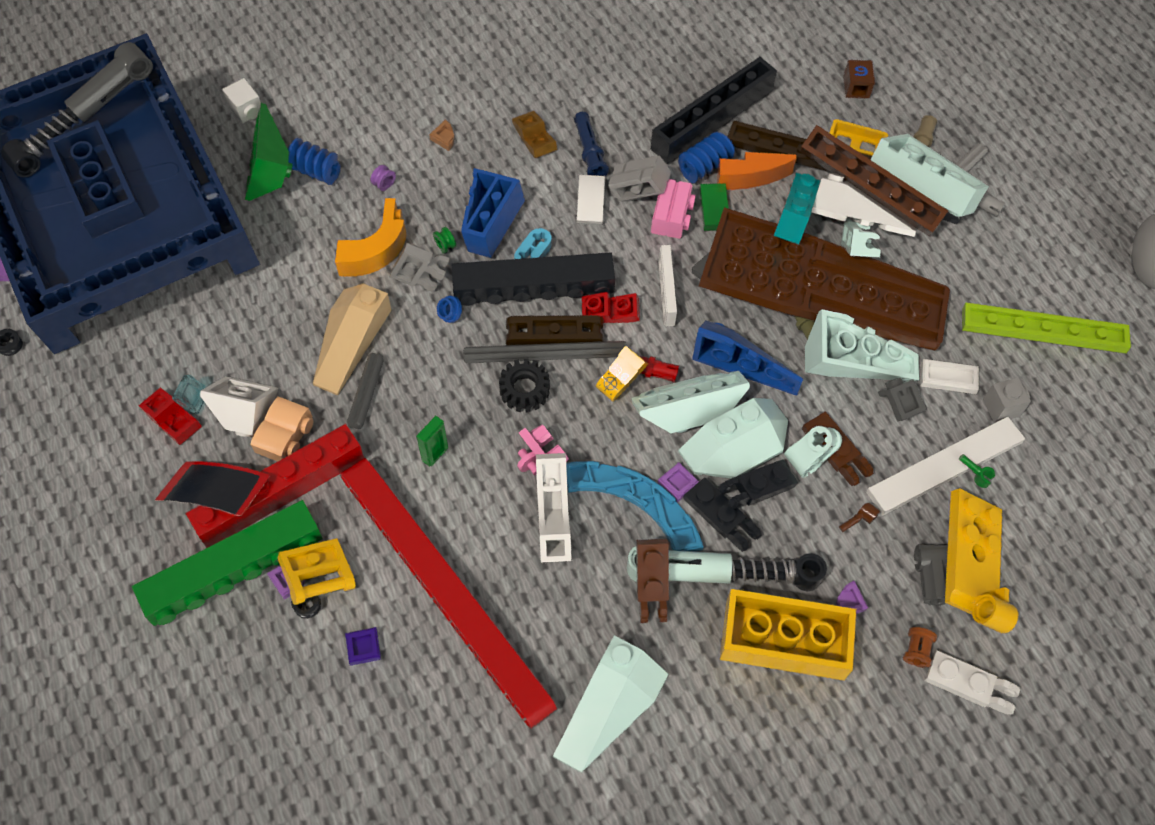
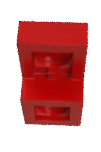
[138,387,202,445]

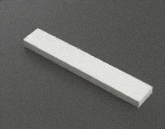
[866,417,1025,516]

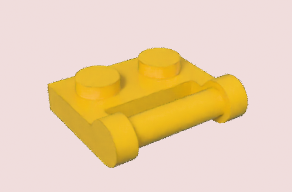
[278,538,355,605]

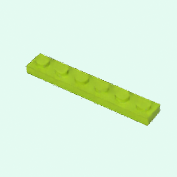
[962,302,1131,353]

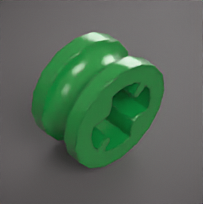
[433,227,456,254]

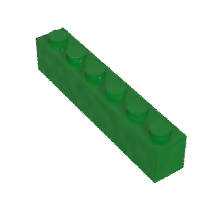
[131,500,323,626]

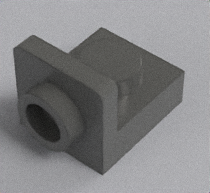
[878,377,926,422]

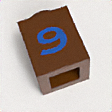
[843,60,875,99]

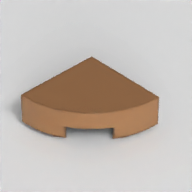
[429,120,455,151]

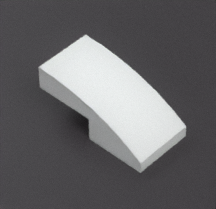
[577,175,605,224]

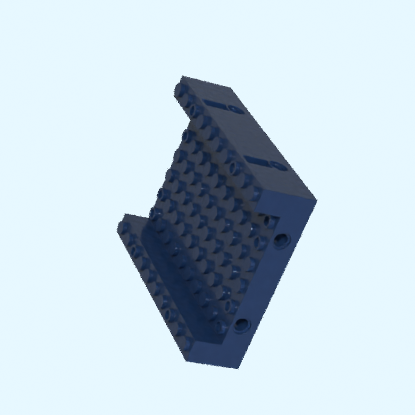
[0,33,260,355]

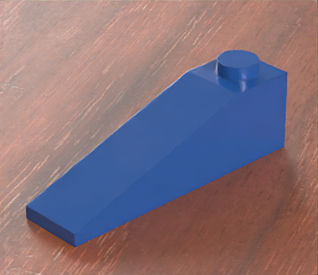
[692,320,803,396]

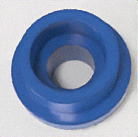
[437,296,462,323]

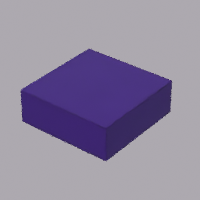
[345,627,381,666]

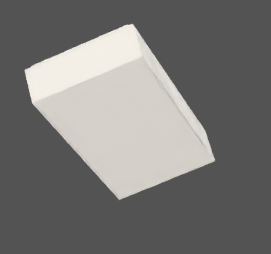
[921,359,979,394]

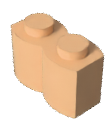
[250,396,313,462]

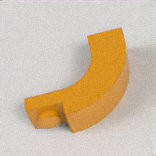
[335,198,407,276]

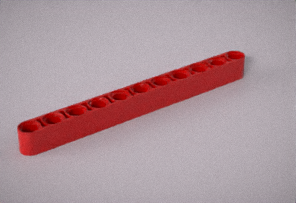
[340,457,557,729]

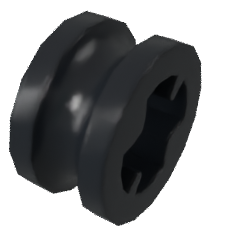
[0,329,23,356]
[291,596,321,619]

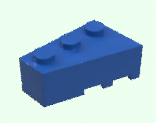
[461,168,525,258]

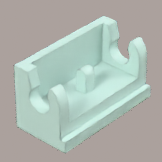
[841,219,881,257]

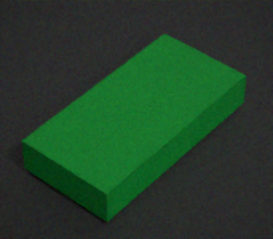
[699,184,729,231]
[416,416,448,467]

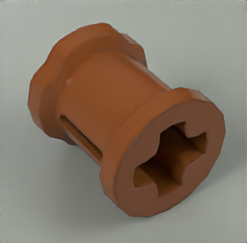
[903,627,937,668]

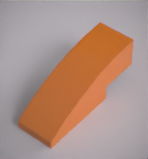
[717,152,796,190]

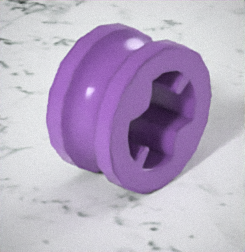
[370,165,396,191]

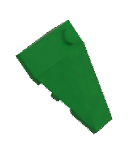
[245,103,292,201]

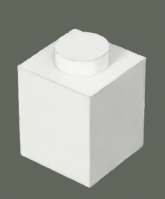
[222,78,261,123]

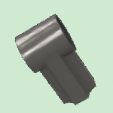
[914,545,948,606]

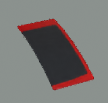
[155,461,270,516]

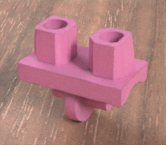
[517,424,569,475]

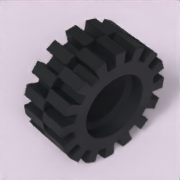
[499,359,550,413]

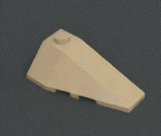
[313,284,391,396]

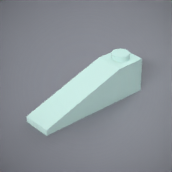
[805,310,919,381]

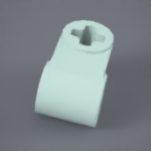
[784,426,842,478]

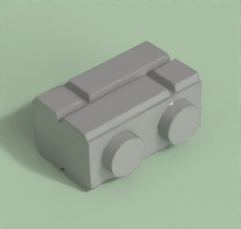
[608,156,671,201]

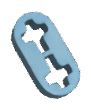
[514,228,552,259]

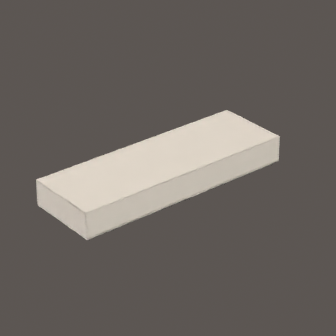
[658,245,677,326]

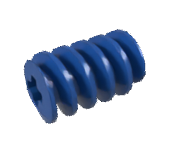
[678,132,735,183]
[287,138,341,185]

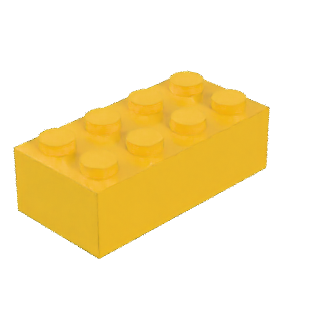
[720,589,856,681]

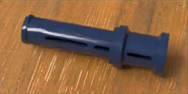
[574,111,609,176]

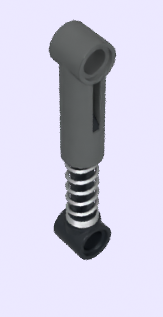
[1,42,153,177]

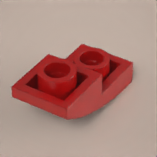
[582,292,640,323]

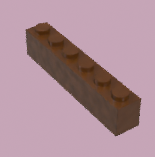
[801,125,948,237]

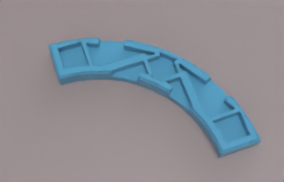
[566,461,704,552]

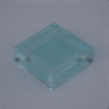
[172,375,206,414]

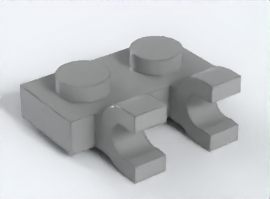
[389,243,450,292]

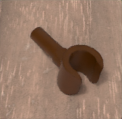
[838,503,880,532]

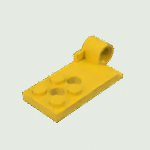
[945,488,1018,634]

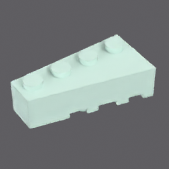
[871,134,989,217]

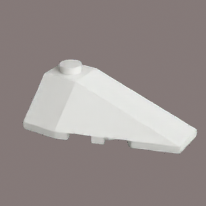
[811,173,916,237]

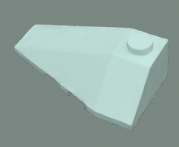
[553,636,668,773]

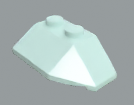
[631,371,750,433]
[678,398,788,478]

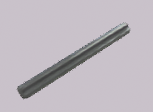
[463,341,627,363]

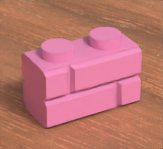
[651,179,696,239]

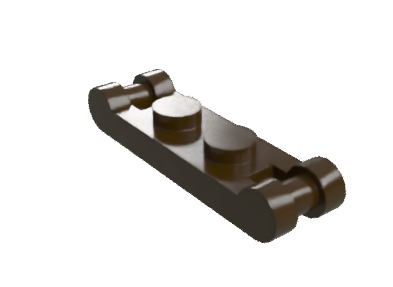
[505,315,604,345]

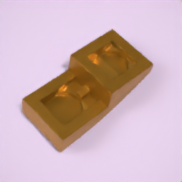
[512,111,557,158]

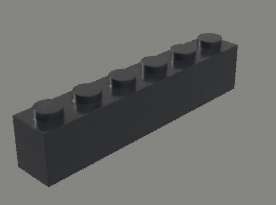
[650,57,777,164]
[451,252,615,306]

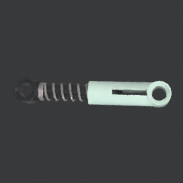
[627,546,827,592]

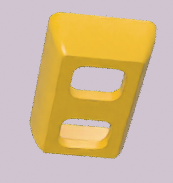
[830,119,888,156]

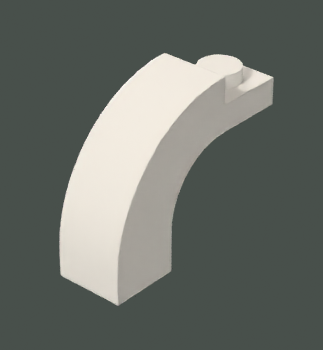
[536,453,571,562]

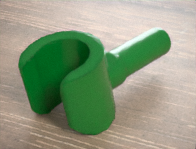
[959,454,995,488]

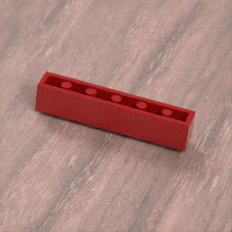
[185,424,364,548]

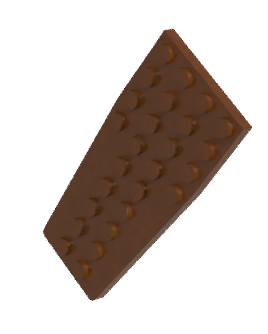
[699,207,950,350]

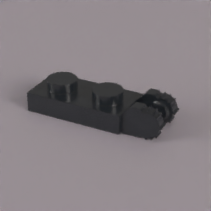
[718,459,798,509]
[683,477,762,552]

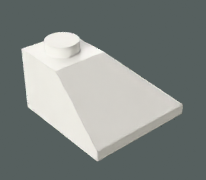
[200,376,278,437]

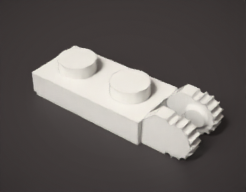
[925,650,1020,715]

